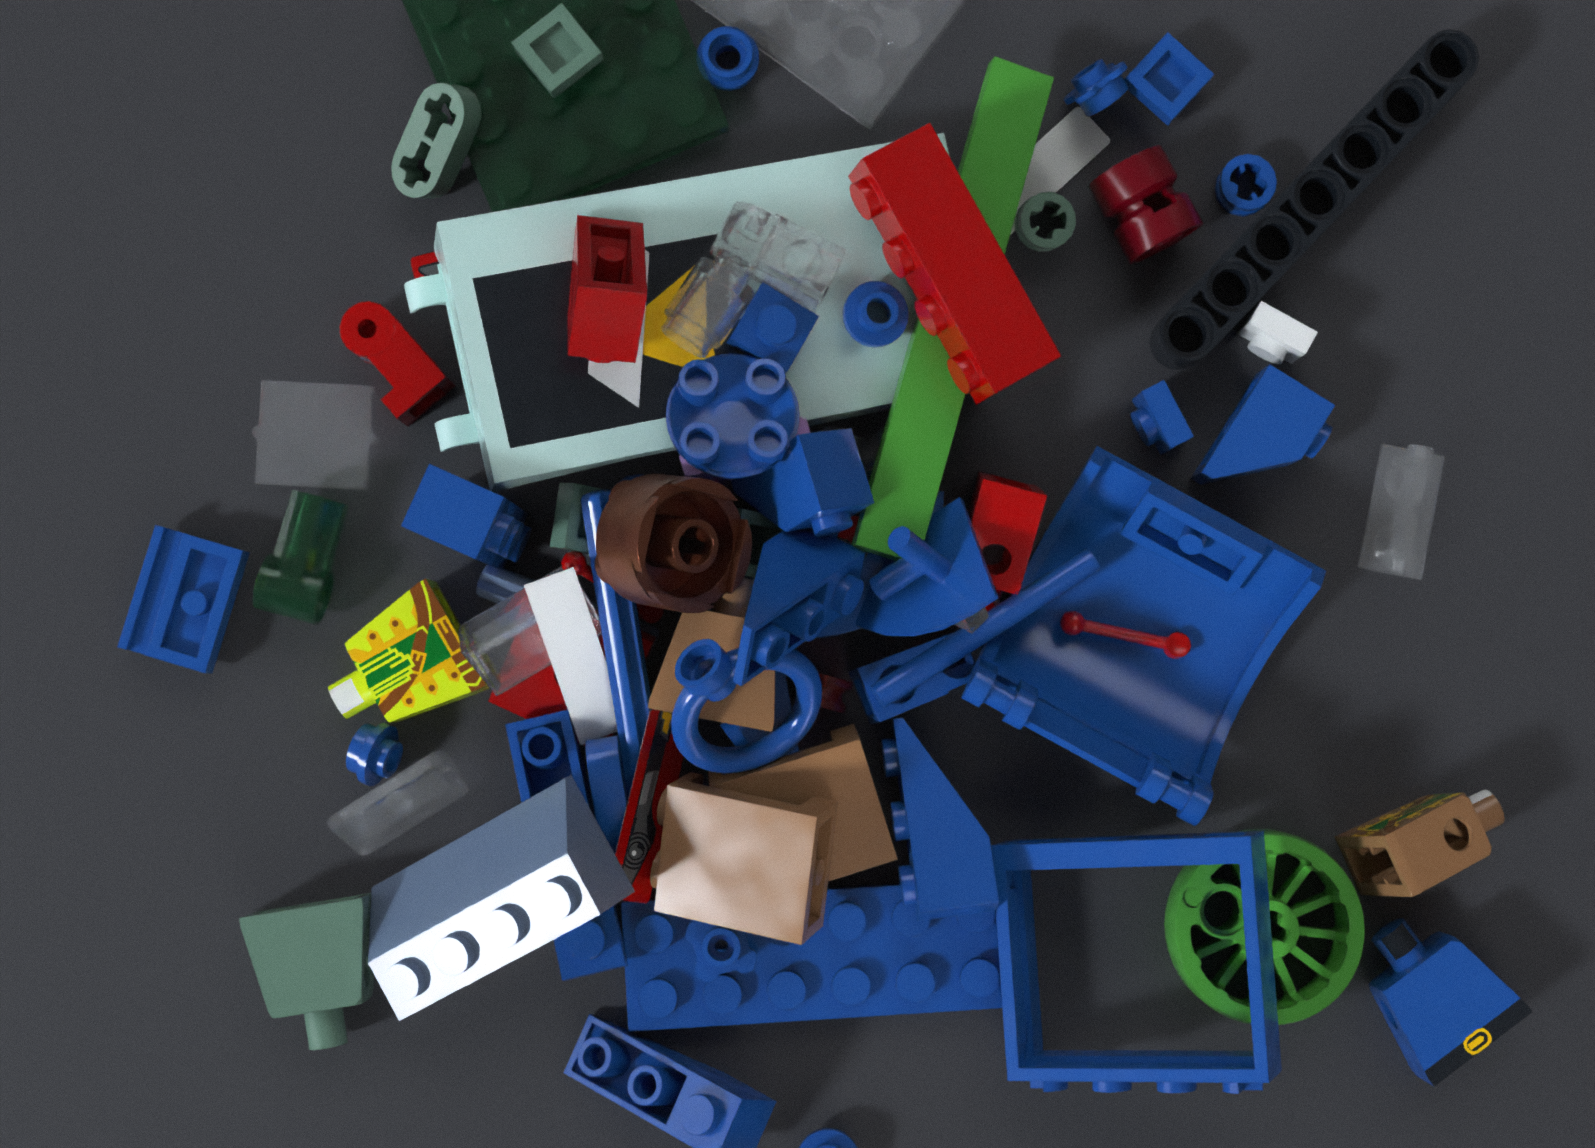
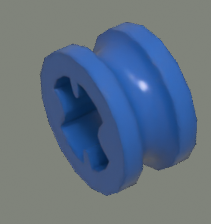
[1214,154,1277,217]

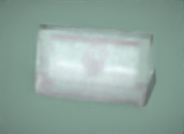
[458,566,602,696]
[327,750,469,856]

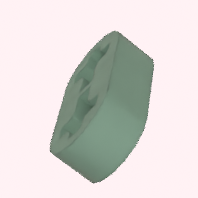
[391,83,482,199]

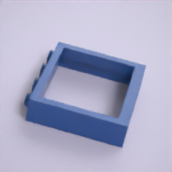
[991,831,1282,1094]

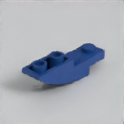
[505,710,628,981]

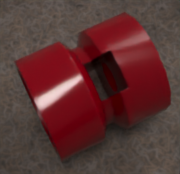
[1088,145,1204,264]

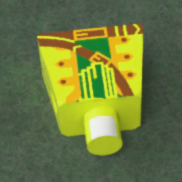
[328,578,495,723]

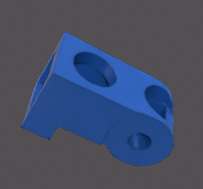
[848,632,975,725]

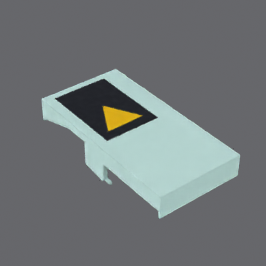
[404,133,950,492]

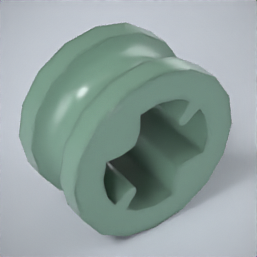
[1015,192,1076,252]

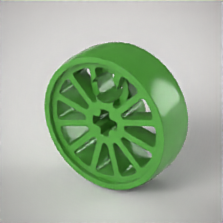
[1164,829,1365,1026]

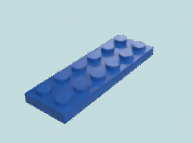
[621,883,1002,1032]

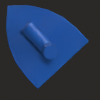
[855,497,999,637]

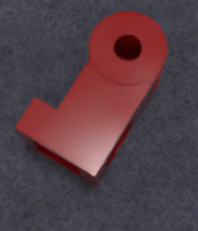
[339,301,455,427]

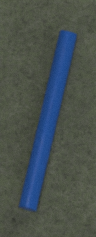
[870,548,1100,708]

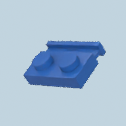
[117,525,250,674]

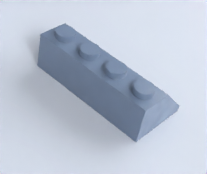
[368,775,635,1021]

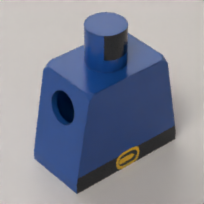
[1368,918,1532,1087]

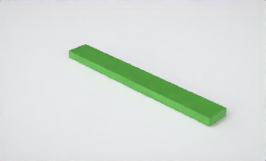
[851,56,1054,561]

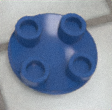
[666,353,800,479]

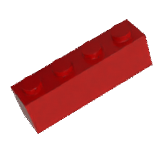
[848,123,1061,405]

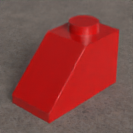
[567,215,647,363]

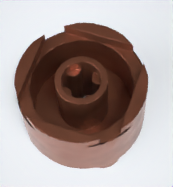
[595,474,752,613]

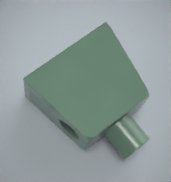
[239,893,374,1050]

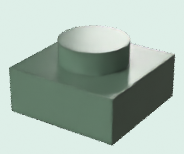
[511,3,604,99]

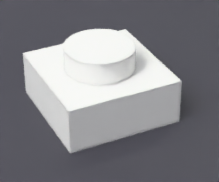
[1236,301,1318,364]

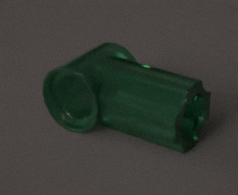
[252,490,349,625]

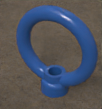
[671,639,822,773]

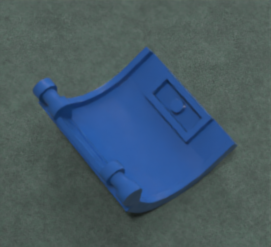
[961,446,1326,826]

